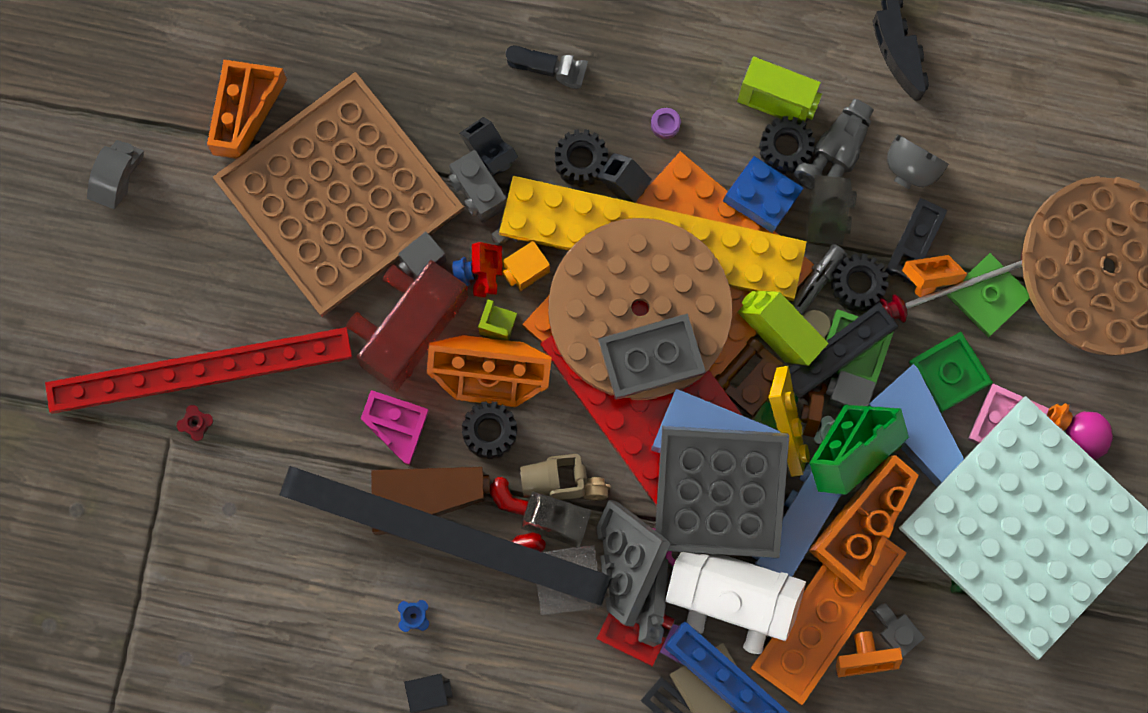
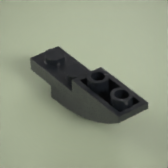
[872,0,929,101]

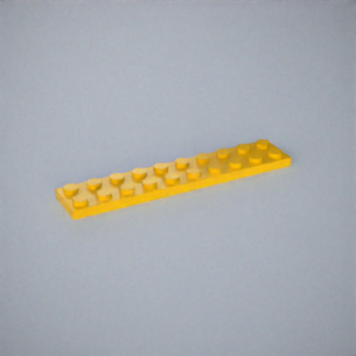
[499,176,807,301]

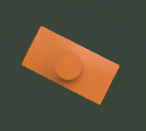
[902,255,967,298]
[836,631,903,678]

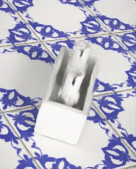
[665,552,806,654]

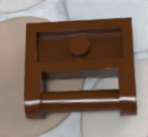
[715,336,785,418]

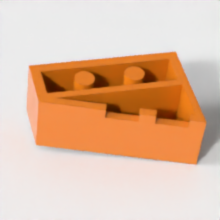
[207,60,287,159]

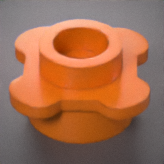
[1047,403,1073,431]

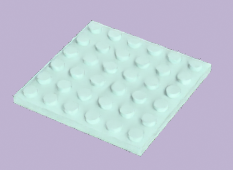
[899,396,1148,660]

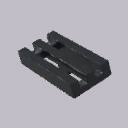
[640,677,692,713]

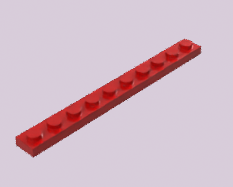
[45,327,353,414]

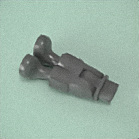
[795,99,874,201]

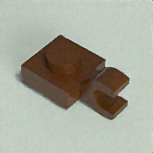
[800,383,827,438]

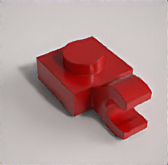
[472,242,502,298]

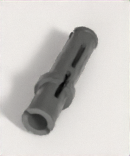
[790,244,848,315]

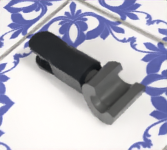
[506,45,588,89]

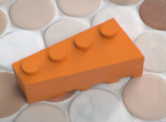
[808,455,919,591]

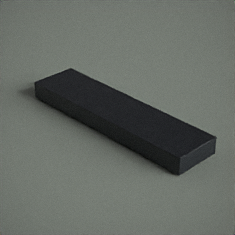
[789,302,898,399]

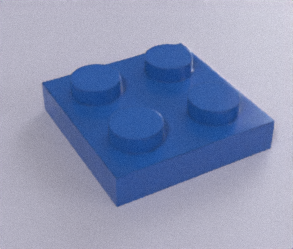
[723,156,804,233]

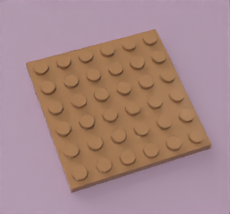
[212,72,465,317]

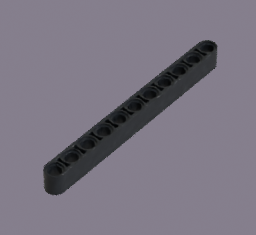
[279,466,612,606]

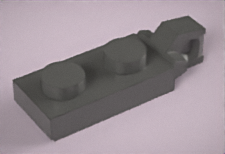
[636,558,668,647]

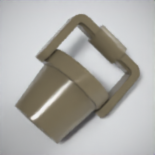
[520,454,587,500]

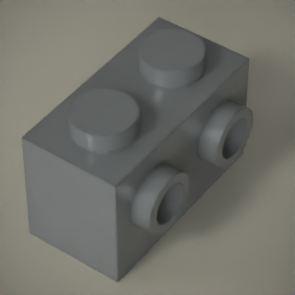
[448,150,507,223]

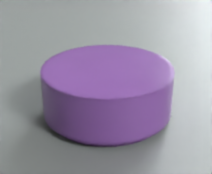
[651,108,681,139]

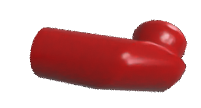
[490,477,528,516]
[511,532,546,552]

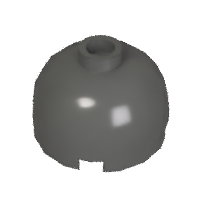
[887,134,949,189]

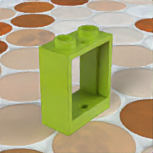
[737,56,822,124]

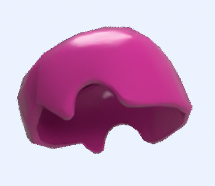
[1065,411,1113,460]

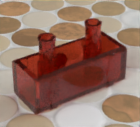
[346,260,468,392]

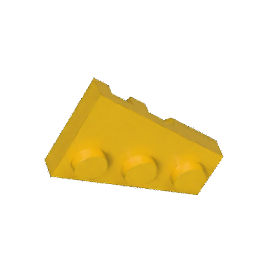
[769,366,810,477]

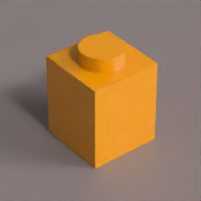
[502,240,550,291]

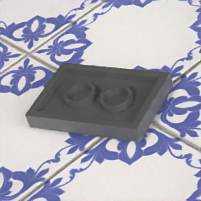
[598,313,706,400]

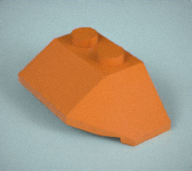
[427,335,552,407]

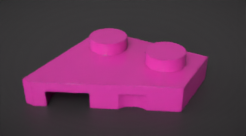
[361,390,429,466]

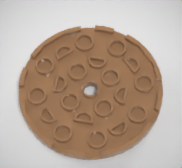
[1022,176,1148,356]
[548,218,732,400]

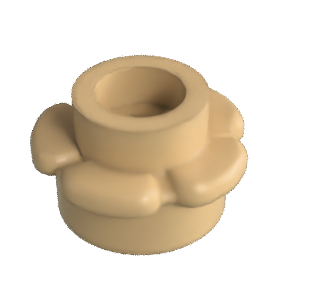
[584,477,611,500]

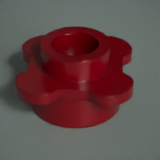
[177,405,213,441]

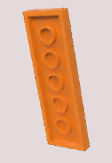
[750,539,907,706]

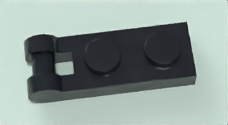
[884,198,948,285]

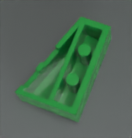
[809,405,909,495]

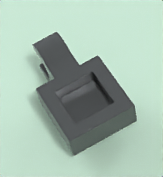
[872,603,925,657]

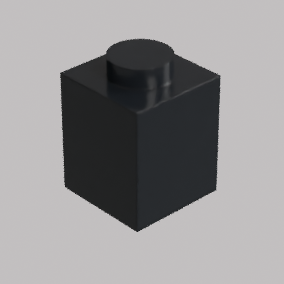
[597,153,652,203]
[404,673,453,713]

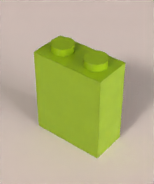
[737,291,829,366]

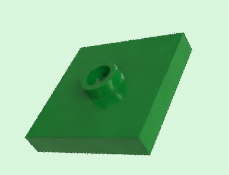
[908,331,993,413]

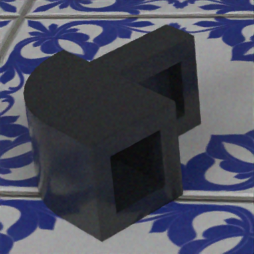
[459,117,518,177]

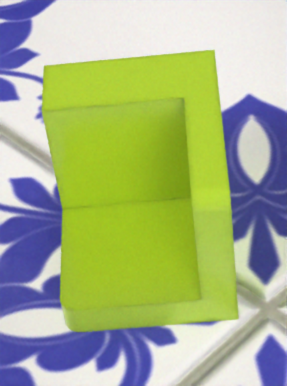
[478,299,517,341]

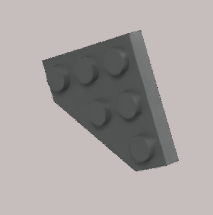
[597,500,671,627]

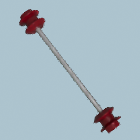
[880,249,1023,323]

